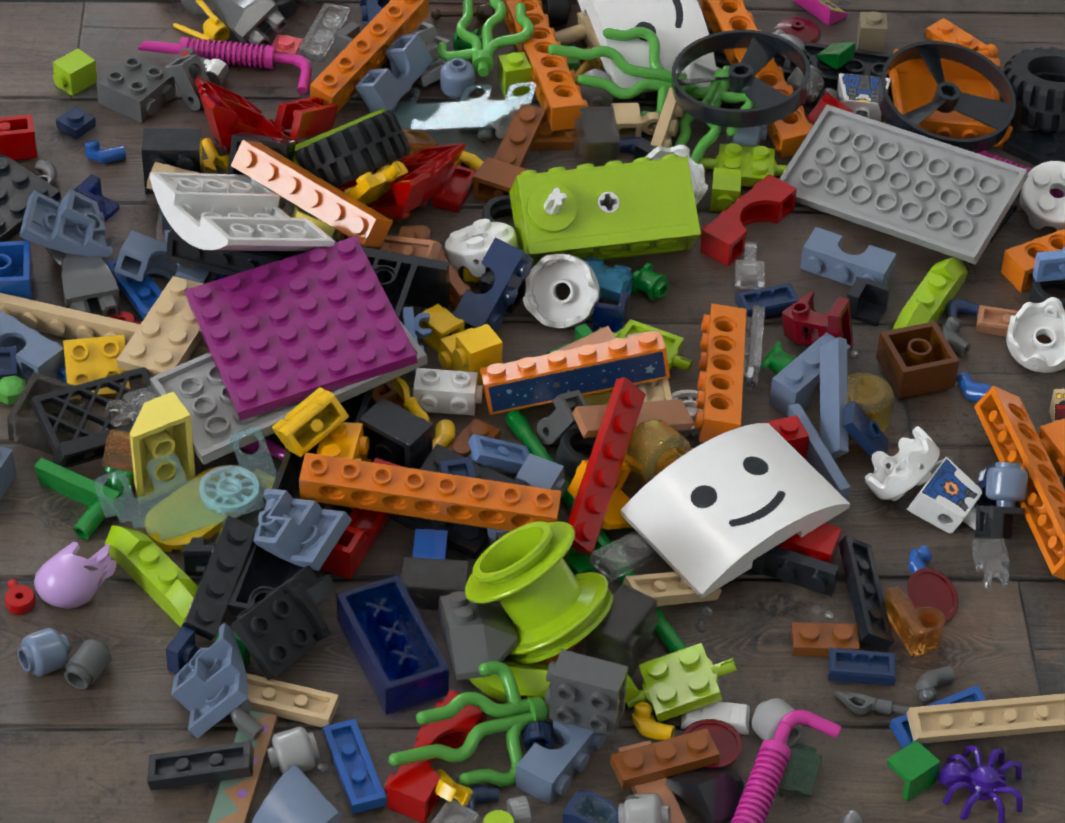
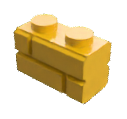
[272,387,349,457]

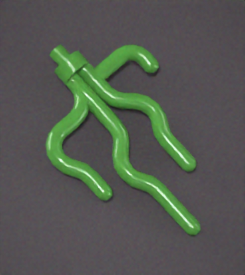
[437,0,534,77]
[548,27,696,117]
[673,66,755,164]
[388,661,550,787]

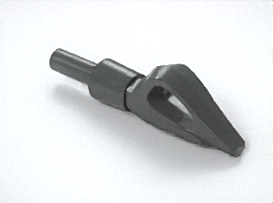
[834,690,909,717]

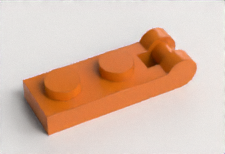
[925,18,998,58]

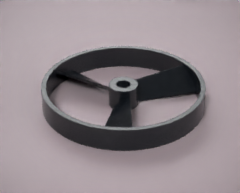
[672,30,810,128]
[876,41,1016,153]

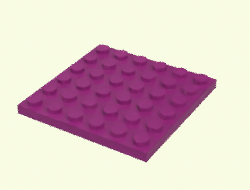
[184,236,418,421]

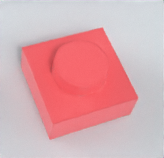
[272,34,303,55]

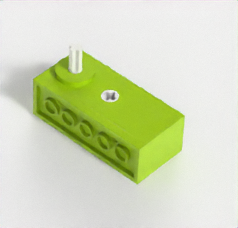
[509,154,701,268]

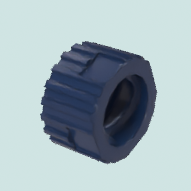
[522,722,554,751]

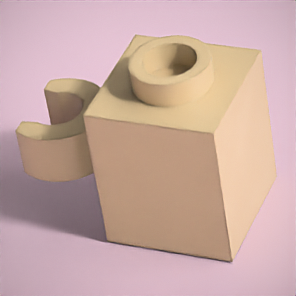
[610,103,659,138]

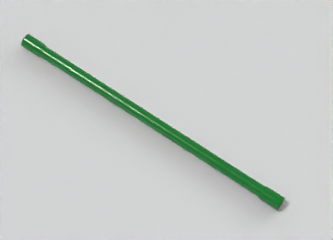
[505,410,687,653]

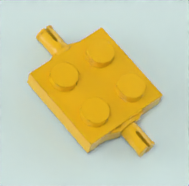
[344,161,408,205]

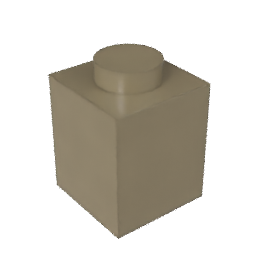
[857,11,887,53]

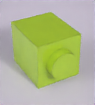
[52,48,97,96]
[497,52,532,98]
[710,167,742,212]

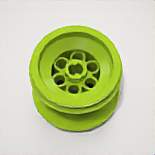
[464,521,613,664]

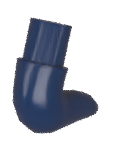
[946,299,979,318]
[463,785,499,822]

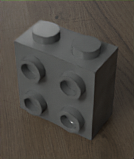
[97,55,176,123]
[545,649,628,736]

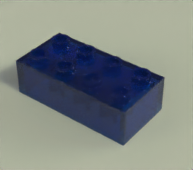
[336,575,449,715]

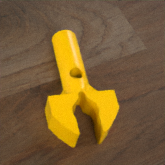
[202,138,230,174]
[434,769,473,806]

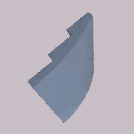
[19,189,113,258]
[253,488,352,571]
[171,623,248,739]
[252,765,342,823]

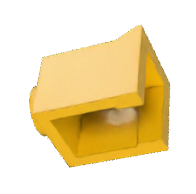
[419,304,464,353]

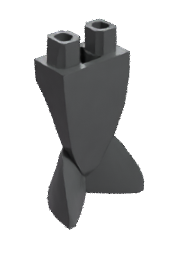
[181,0,288,47]
[44,212,121,317]

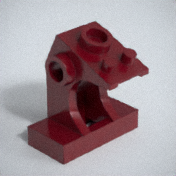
[782,291,854,351]

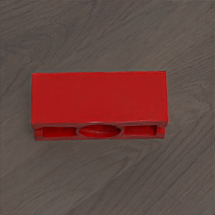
[273,96,338,139]

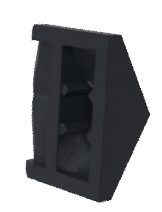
[666,767,744,823]

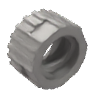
[507,796,531,823]

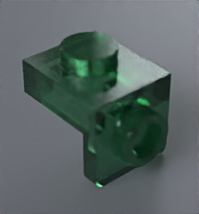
[778,743,822,797]

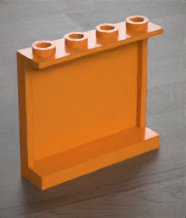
[889,49,1013,148]

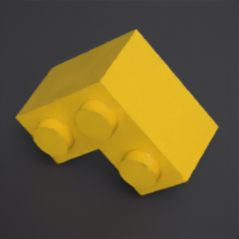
[438,324,503,393]

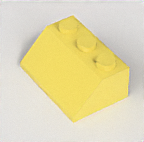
[130,392,196,504]

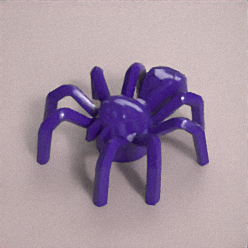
[936,745,1023,823]

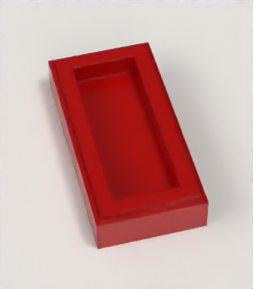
[432,165,477,213]

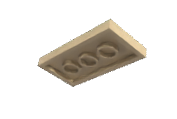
[116,276,203,377]

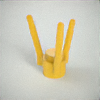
[173,0,231,42]

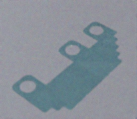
[392,82,537,130]
[94,427,277,541]

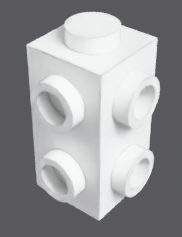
[413,368,483,416]

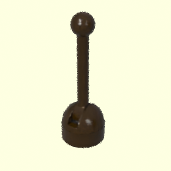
[431,3,495,24]

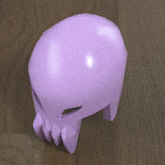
[34,542,117,609]

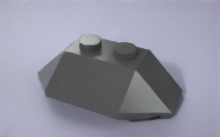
[438,591,518,680]

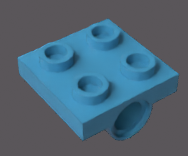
[583,257,634,305]

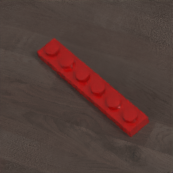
[567,377,646,556]

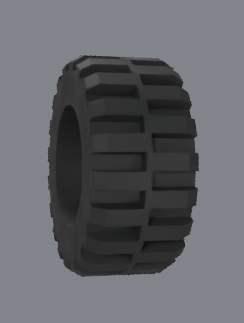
[1000,47,1065,133]
[296,110,410,187]

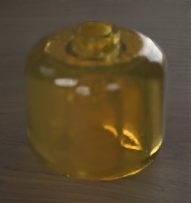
[846,372,894,438]
[624,419,692,484]

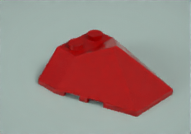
[195,76,301,153]
[338,143,466,221]

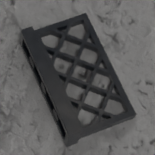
[166,229,304,276]
[30,367,158,468]

